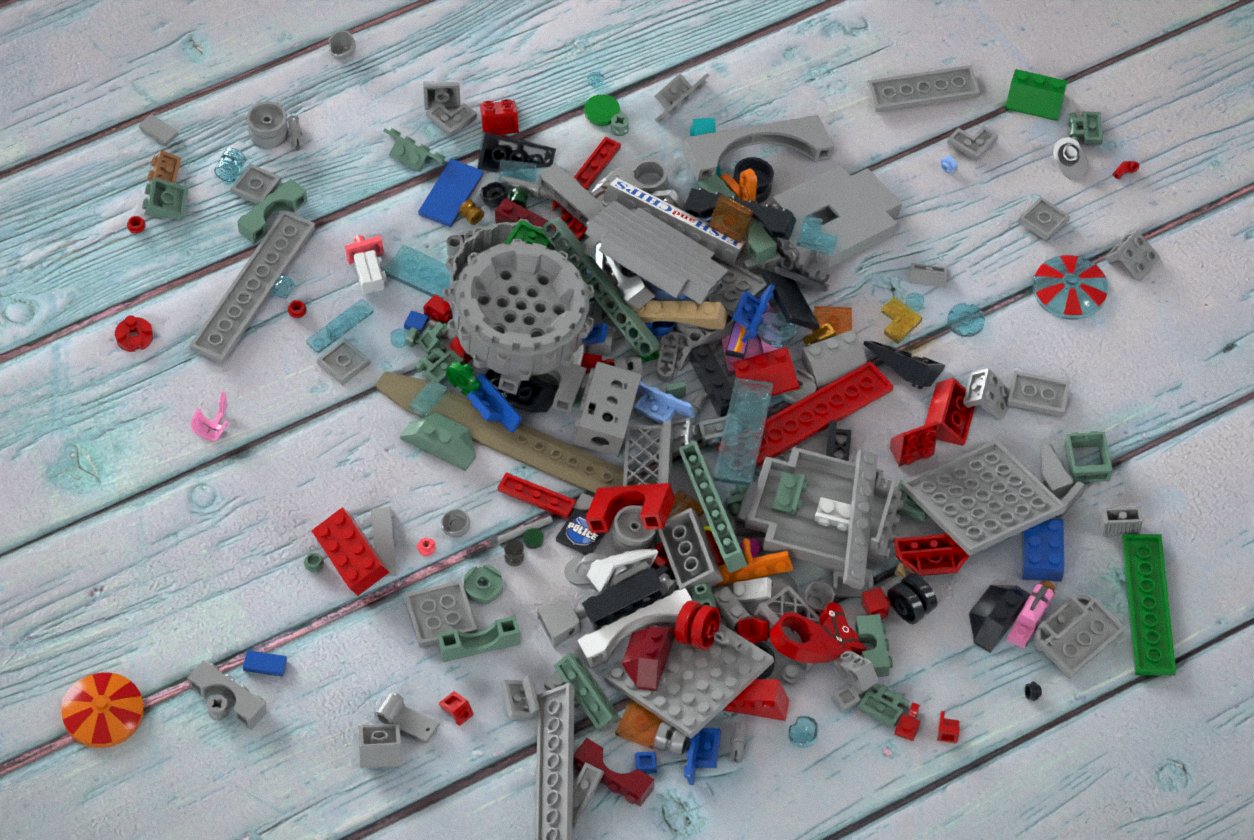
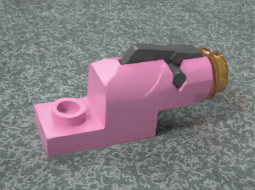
[1007,580,1055,649]

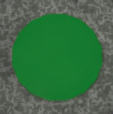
[584,94,620,126]

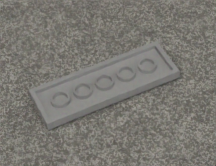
[867,65,980,112]

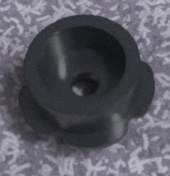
[1024,681,1042,701]

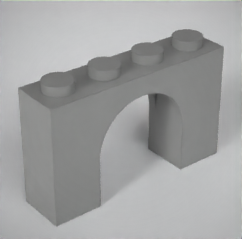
[498,364,587,414]

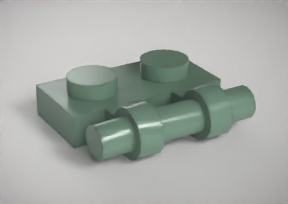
[1068,111,1103,145]
[415,344,464,386]
[858,683,910,728]

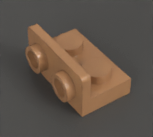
[147,150,181,184]

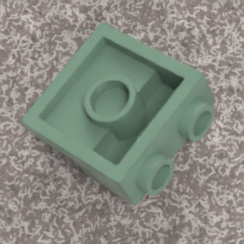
[142,177,189,221]

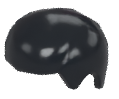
[480,182,508,207]

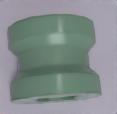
[611,113,629,136]

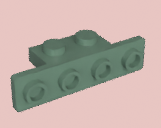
[383,128,448,172]

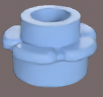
[941,156,958,172]

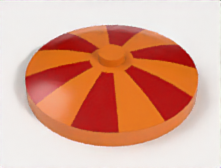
[61,672,144,748]

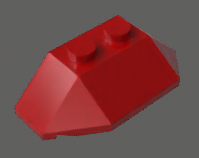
[893,534,970,576]

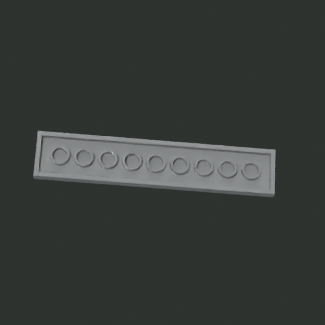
[189,210,316,364]
[535,683,574,840]

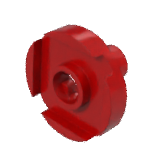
[115,315,153,352]

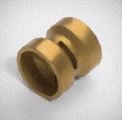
[459,200,484,225]

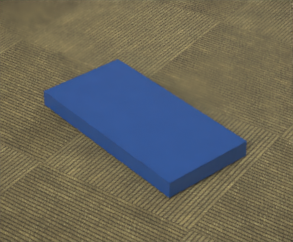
[418,159,484,227]

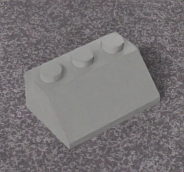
[801,329,867,389]

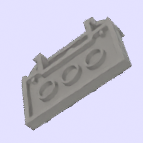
[1032,594,1125,679]

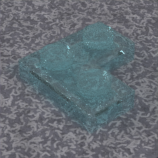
[796,215,837,255]

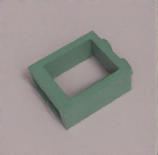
[1064,431,1113,483]

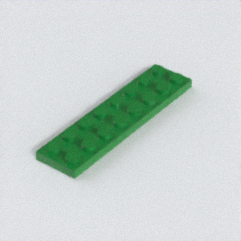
[1121,534,1176,676]

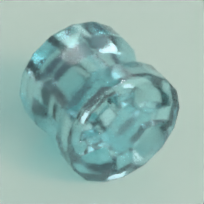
[272,275,295,299]

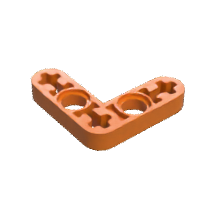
[719,169,757,202]

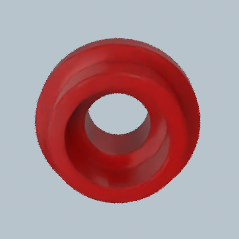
[127,216,146,233]
[288,300,307,318]

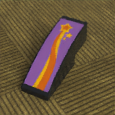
[725,321,751,359]

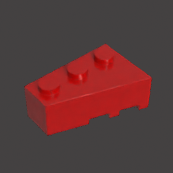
[723,679,790,721]

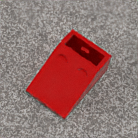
[889,421,939,467]

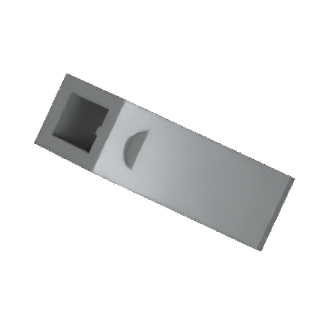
[1041,438,1074,498]

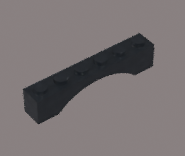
[684,188,797,240]

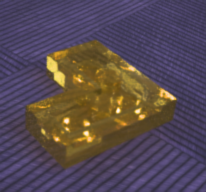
[881,297,923,344]

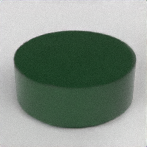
[524,528,544,549]

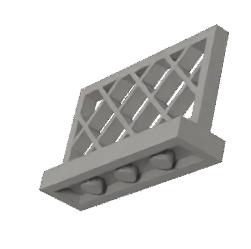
[623,420,674,486]
[753,585,822,673]

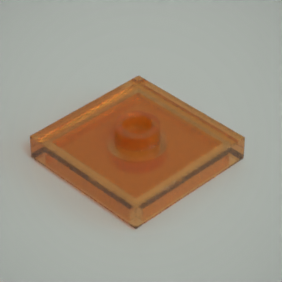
[708,194,754,243]
[814,306,852,335]
[615,699,665,749]

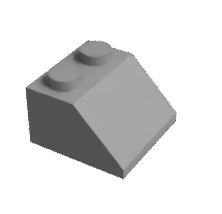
[358,724,402,769]

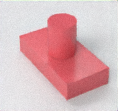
[345,235,384,264]

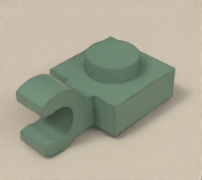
[416,321,448,354]

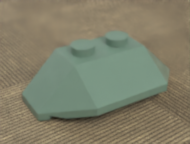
[400,413,476,471]

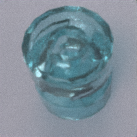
[214,147,246,182]

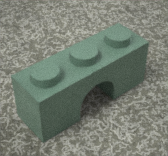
[855,614,893,677]

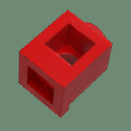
[423,294,453,324]

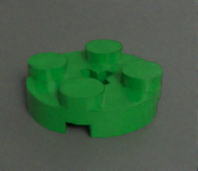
[446,362,482,396]

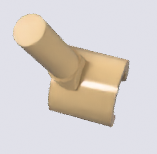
[895,562,914,577]

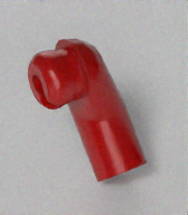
[1113,161,1140,179]

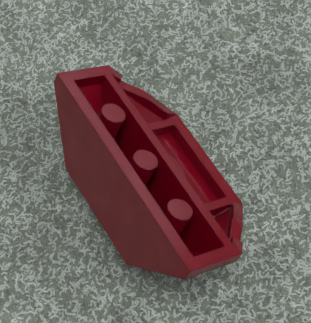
[621,624,675,691]

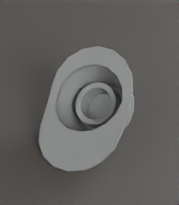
[1053,137,1088,179]
[564,553,604,585]

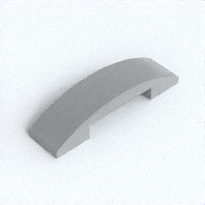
[371,507,397,577]

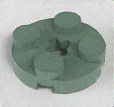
[464,565,503,604]

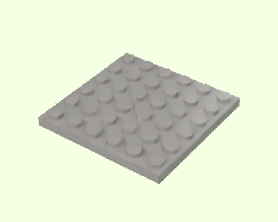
[901,440,1066,556]
[604,623,774,739]

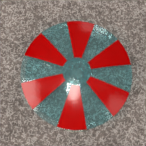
[1033,255,1108,320]

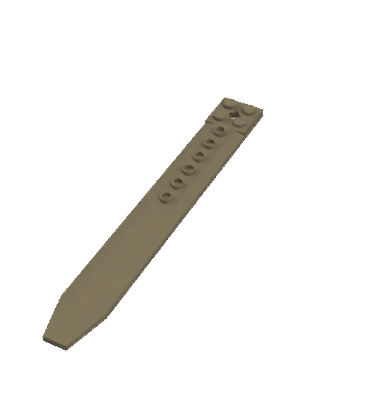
[375,372,658,507]

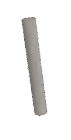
[497,516,553,544]

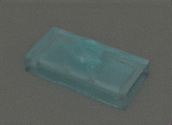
[499,159,537,182]
[409,379,447,417]

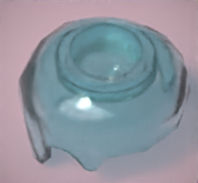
[788,716,819,749]

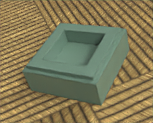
[665,381,686,399]

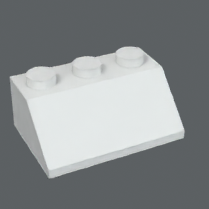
[587,549,659,592]

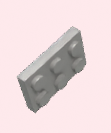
[1007,371,1070,417]

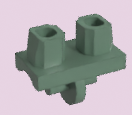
[724,482,747,516]
[690,583,717,608]

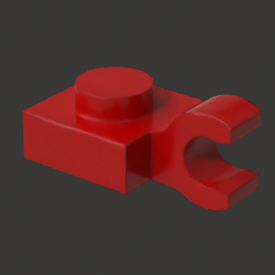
[894,702,921,741]

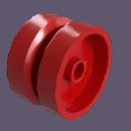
[675,600,720,650]

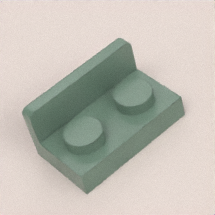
[772,472,808,516]

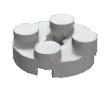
[779,369,816,404]

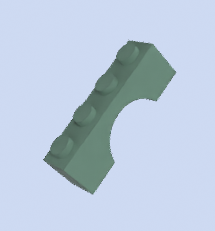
[237,179,307,244]
[437,616,521,662]

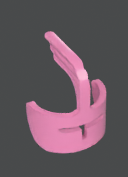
[191,391,229,441]

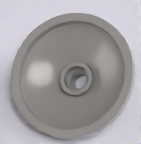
[741,572,798,616]

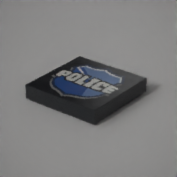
[556,508,606,555]

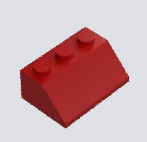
[732,347,799,404]
[925,378,975,446]

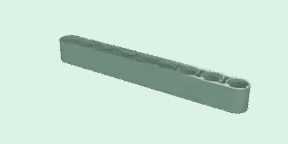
[542,218,659,357]

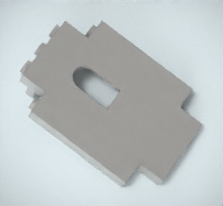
[764,164,902,271]

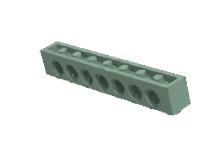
[678,441,748,573]

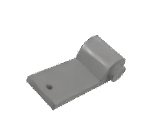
[375,693,440,743]

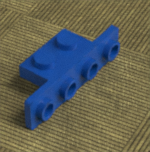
[732,284,775,343]
[467,373,522,433]
[684,728,721,785]

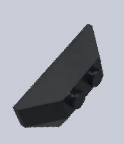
[969,585,1031,653]

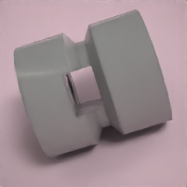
[614,357,642,381]
[654,722,689,756]

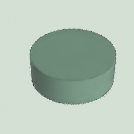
[405,327,420,347]

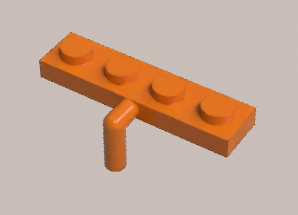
[716,538,793,587]

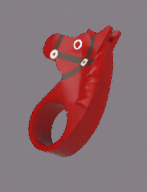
[770,603,867,663]

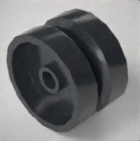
[733,157,774,203]
[887,573,938,625]

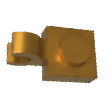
[802,322,837,347]

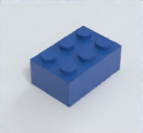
[1022,518,1064,582]

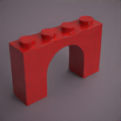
[585,483,675,533]

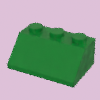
[1005,69,1068,121]

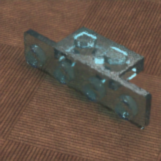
[306,299,374,353]

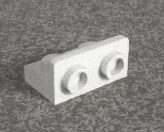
[814,497,851,531]

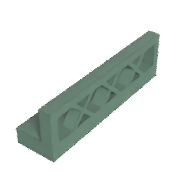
[553,653,622,731]

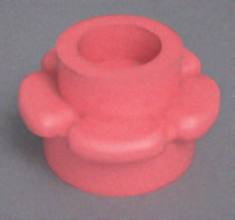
[417,538,436,556]

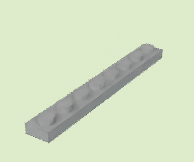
[843,449,878,590]

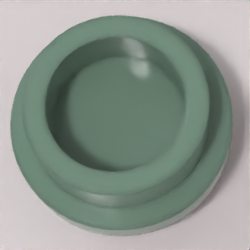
[304,553,324,572]

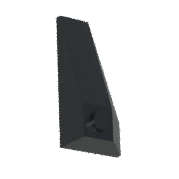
[485,369,556,413]

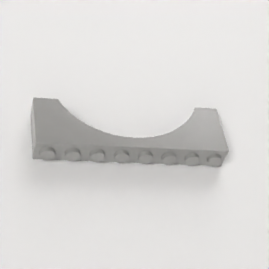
[682,115,834,182]

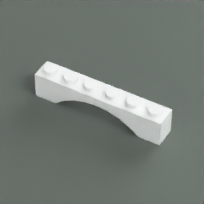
[577,588,692,668]

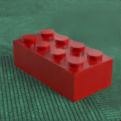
[311,507,390,596]

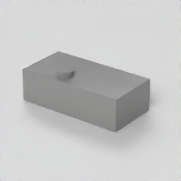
[658,508,723,597]

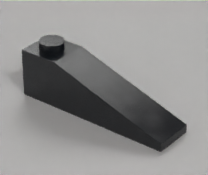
[477,131,556,173]
[863,341,945,389]

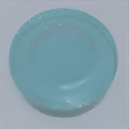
[905,293,924,312]
[390,328,408,348]

